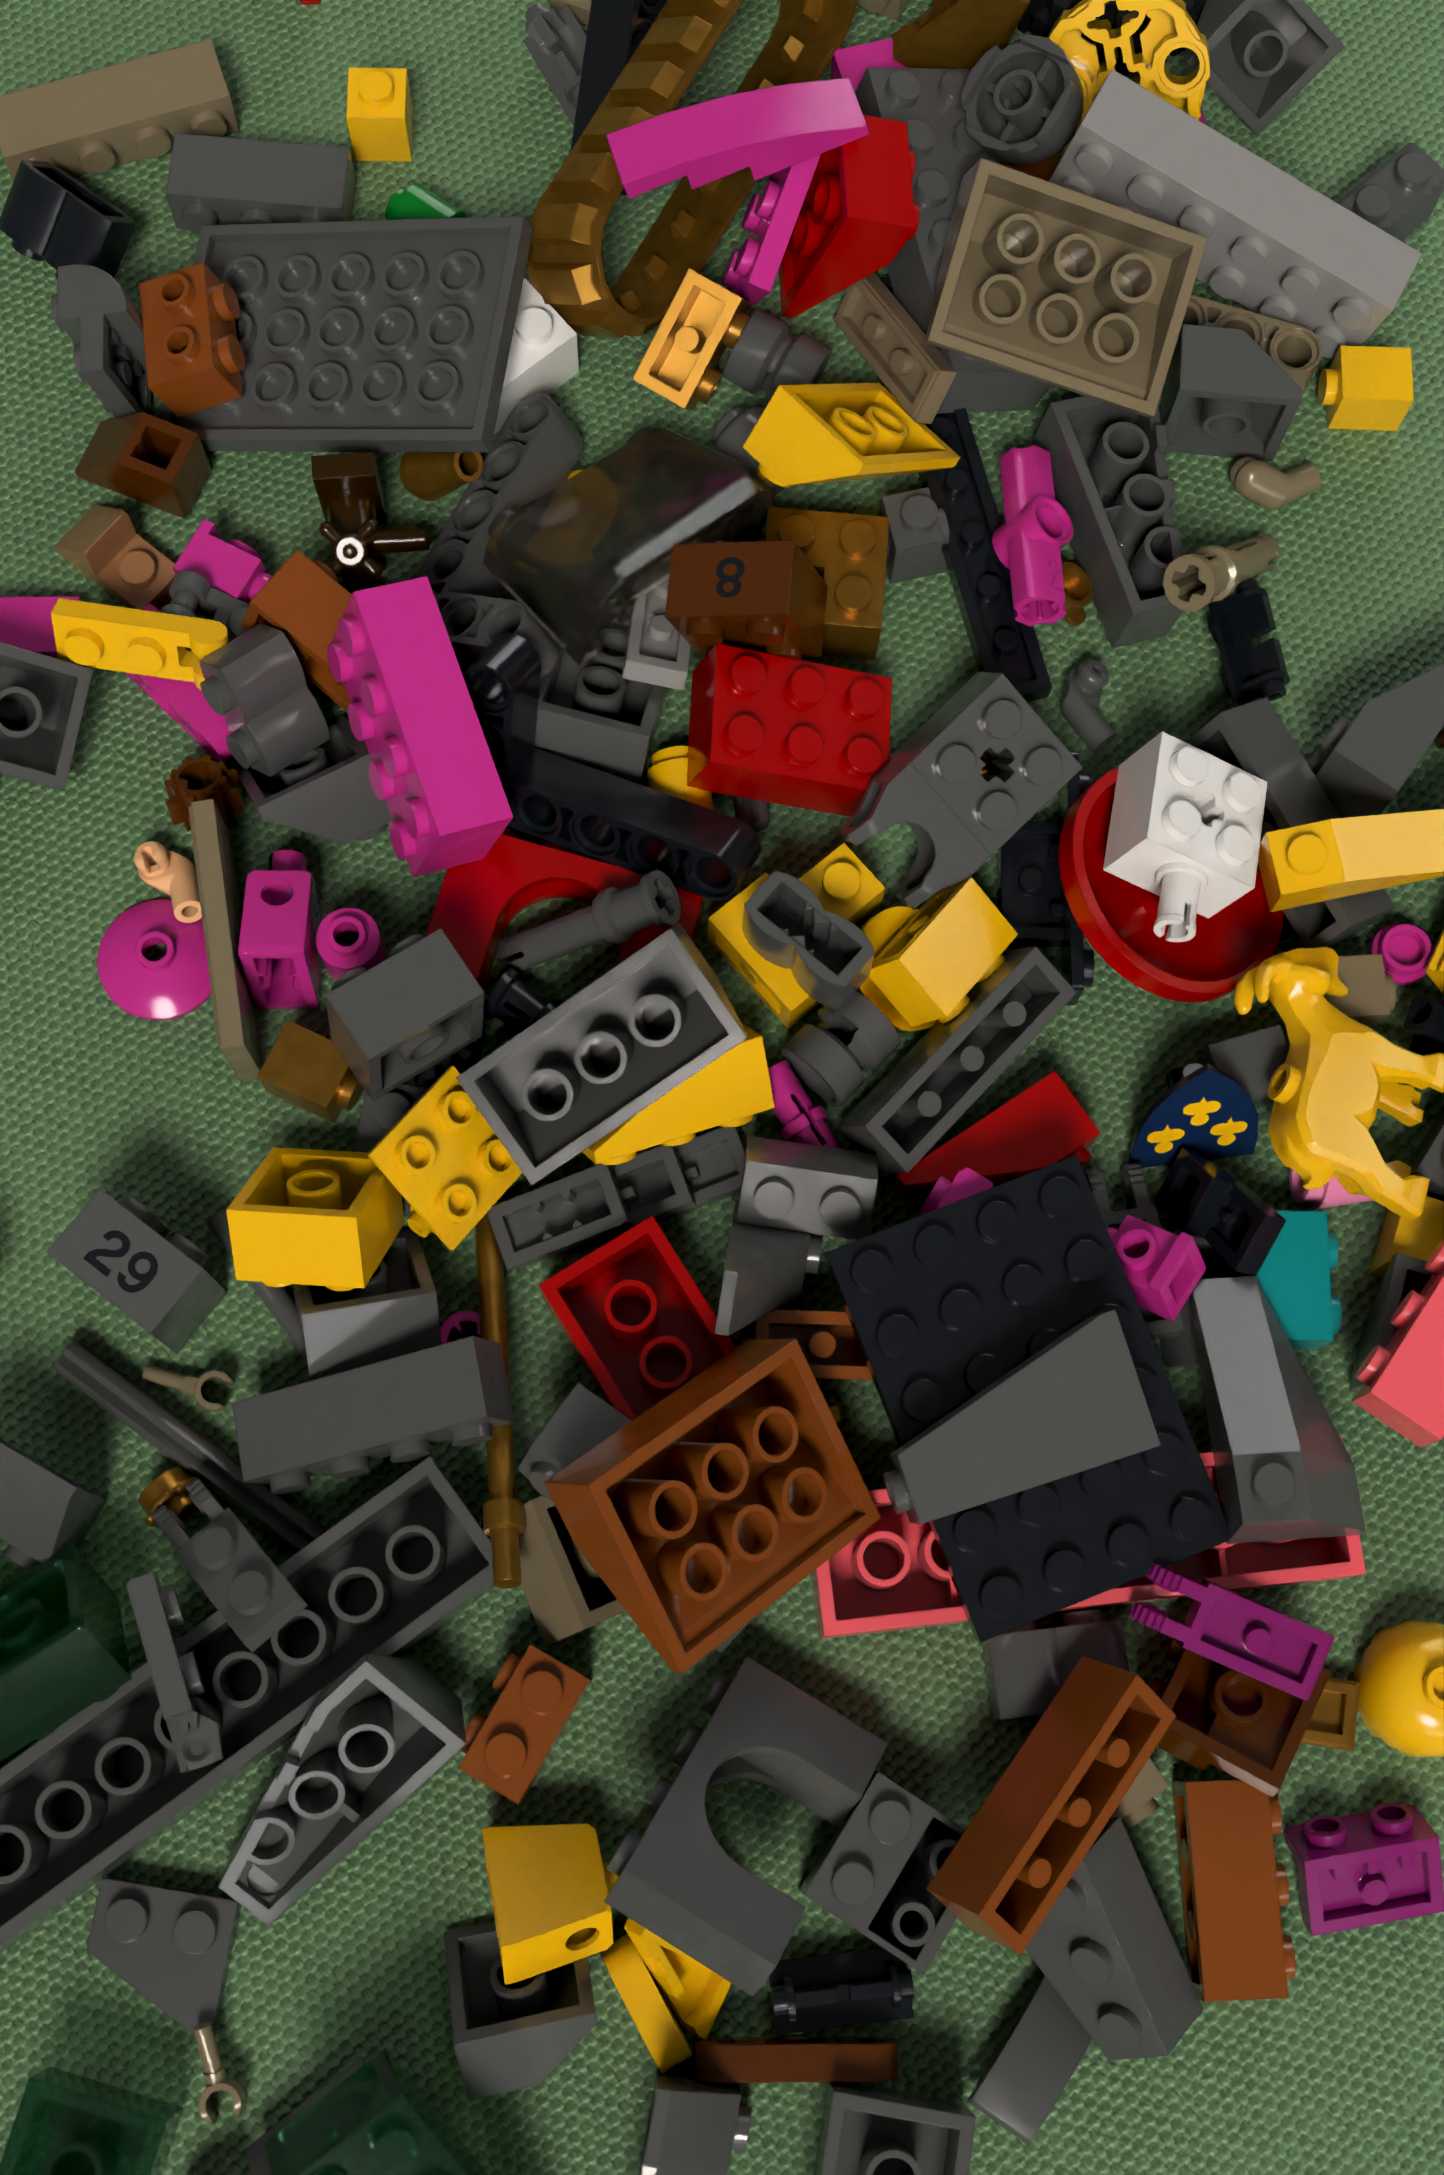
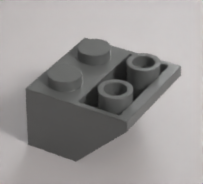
[798,1771,966,1975]

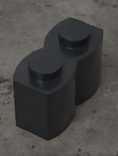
[0,160,136,279]

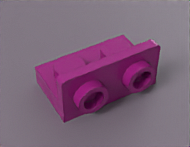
[1284,1803,1444,1936]

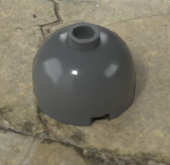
[961,34,1083,166]

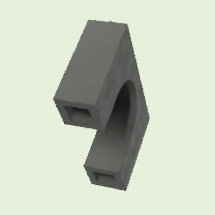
[604,1656,888,1997]

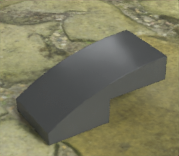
[967,1973,1092,2144]

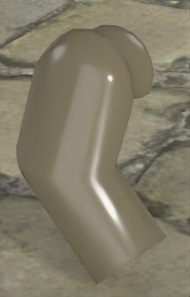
[1229,456,1321,510]

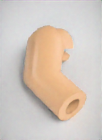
[133,841,202,923]

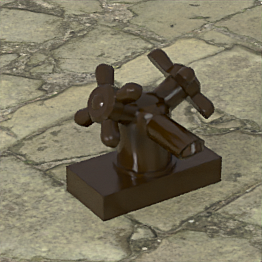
[311,452,432,593]

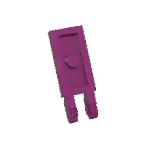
[1129,1562,1335,1701]

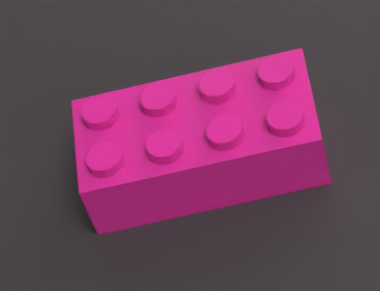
[327,576,513,877]

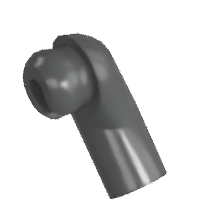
[1060,659,1117,754]

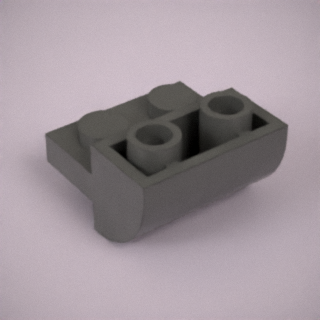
[51,264,151,418]

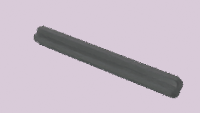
[54,1342,328,1554]

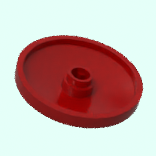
[1059,767,1284,1003]

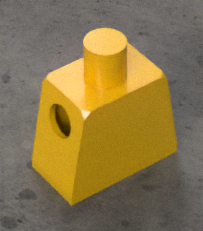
[482,1823,618,1985]

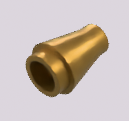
[399,452,483,501]

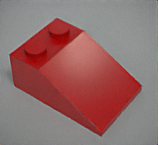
[779,115,920,318]

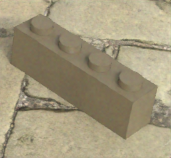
[0,39,239,181]

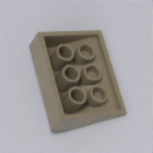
[925,158,1208,418]

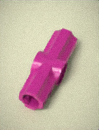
[992,445,1073,627]

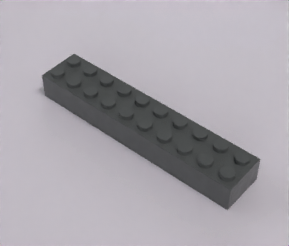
[0,1456,495,1954]

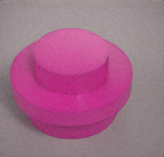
[1369,923,1433,985]

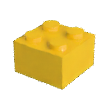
[226,1147,405,1291]

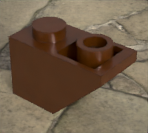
[75,412,211,519]

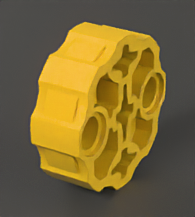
[1047,0,1210,151]

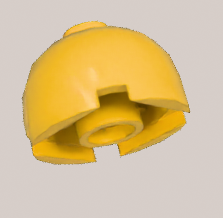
[1353,1621,1444,1757]

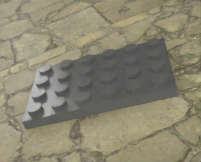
[159,216,533,452]

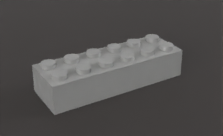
[1049,69,1422,360]

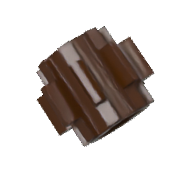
[164,754,245,832]

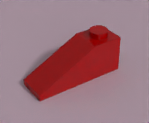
[892,1071,1100,1199]

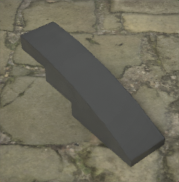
[487,1127,746,1271]

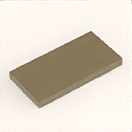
[188,799,263,1082]

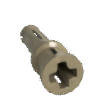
[1163,534,1280,612]

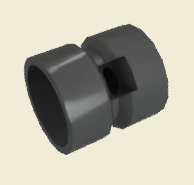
[723,307,832,403]
[780,991,901,1107]

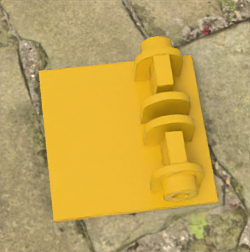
[367,1066,523,1251]

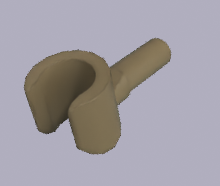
[142,1364,233,1413]
[193,2022,247,2124]

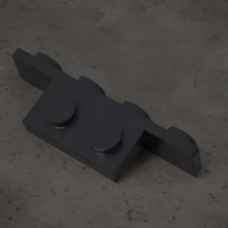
[997,751,1095,1005]

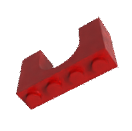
[425,828,705,991]

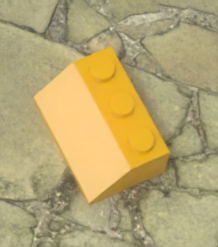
[743,383,961,487]

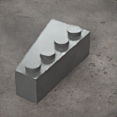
[1032,394,1183,649]

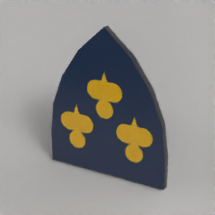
[1128,1063,1258,1168]

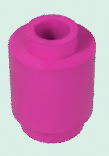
[316,908,387,981]

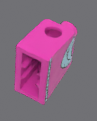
[238,850,323,1009]

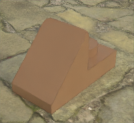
[54,505,175,610]

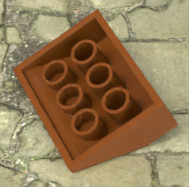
[544,1338,881,1674]

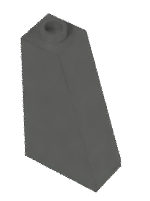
[883,1310,1161,1525]

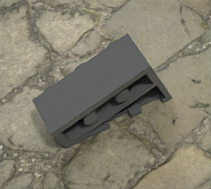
[1025,1816,1204,2060]

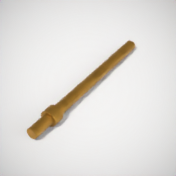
[475,1213,525,1589]

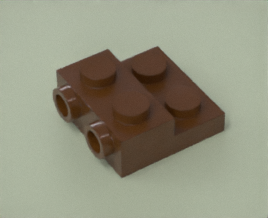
[1150,1621,1331,1798]

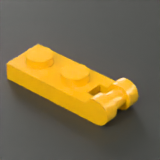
[51,598,229,690]

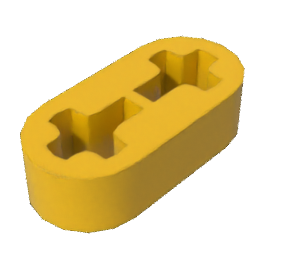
[600,1934,693,2073]

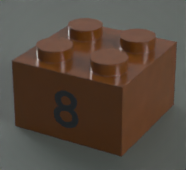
[665,540,828,660]

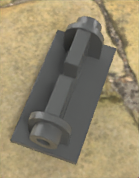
[523,3,587,127]

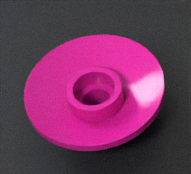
[97,899,211,1021]

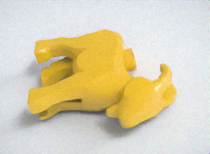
[1234,947,1444,1221]

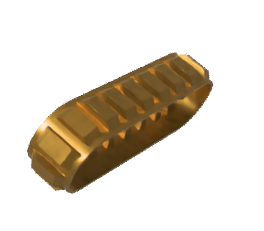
[527,0,857,338]

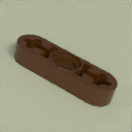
[694,2037,898,2083]

